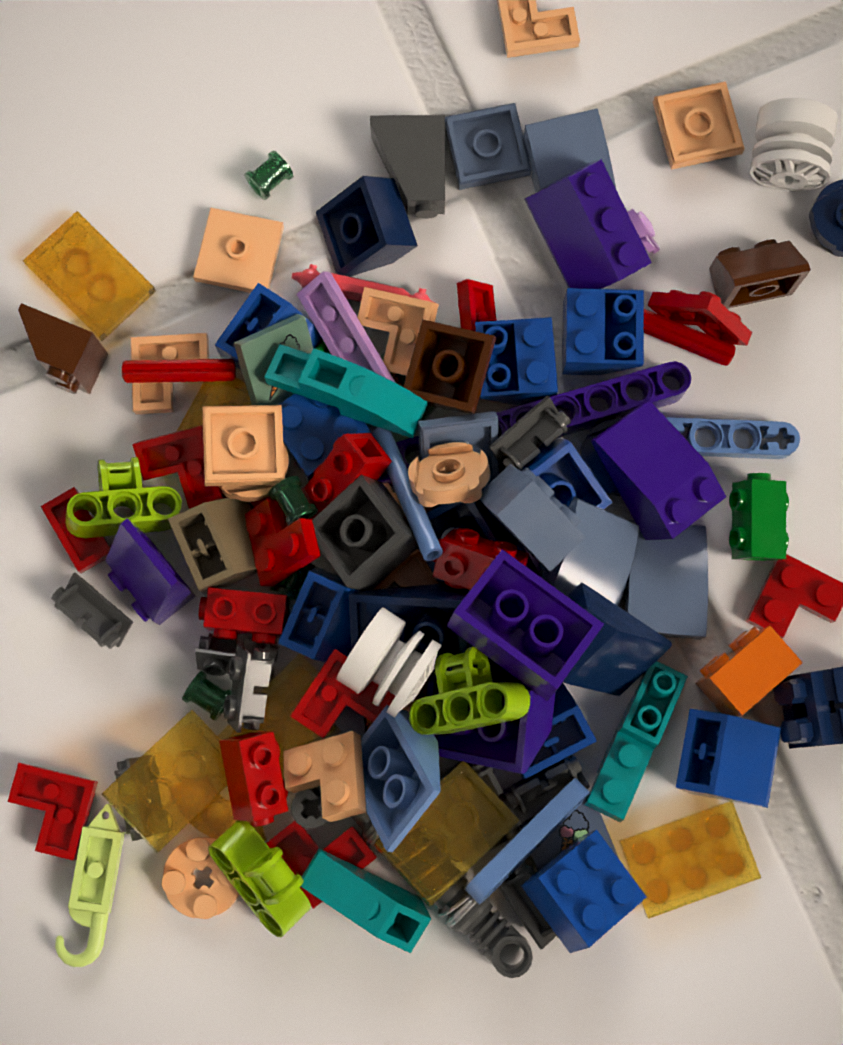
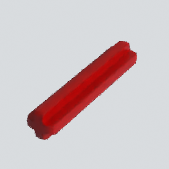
[644,309,736,366]
[122,359,236,383]

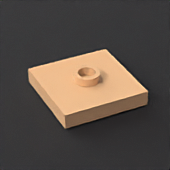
[653,81,745,170]
[193,208,284,293]
[202,405,285,486]

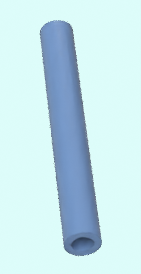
[372,427,443,561]

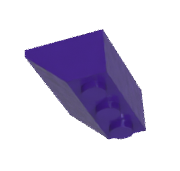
[524,159,652,289]
[447,549,604,701]
[426,675,556,774]

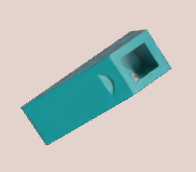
[301,849,431,953]

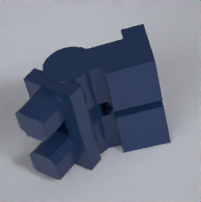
[773,667,843,749]

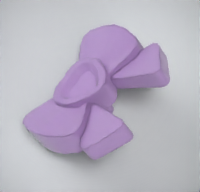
[627,209,660,254]

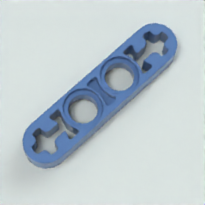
[667,417,800,459]
[465,778,590,905]

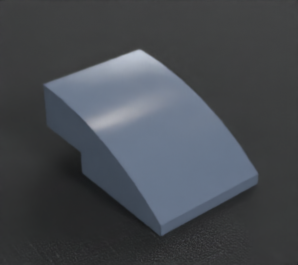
[523,108,616,192]
[538,497,639,606]
[623,520,708,640]

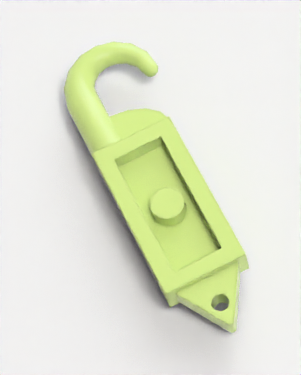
[55,804,125,967]

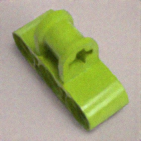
[65,457,182,538]
[409,646,530,735]
[208,820,311,938]

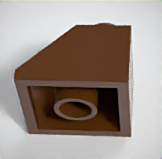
[709,239,811,309]
[18,303,108,394]
[404,319,496,414]

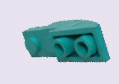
[264,344,427,438]
[584,661,688,823]

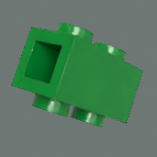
[729,473,789,561]

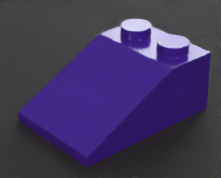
[591,400,726,540]
[105,518,196,625]

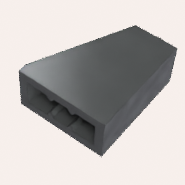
[370,115,445,219]

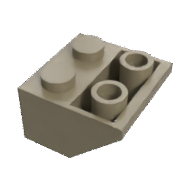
[168,498,257,596]

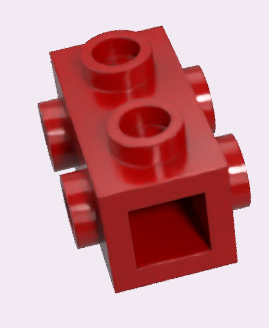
[305,433,392,512]
[433,528,529,590]
[198,587,290,644]
[219,731,288,827]

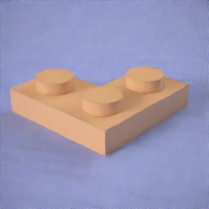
[497,0,580,58]
[357,287,439,376]
[131,333,209,415]
[283,731,366,822]

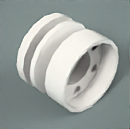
[749,98,838,191]
[336,607,442,718]

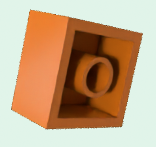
[695,626,803,717]

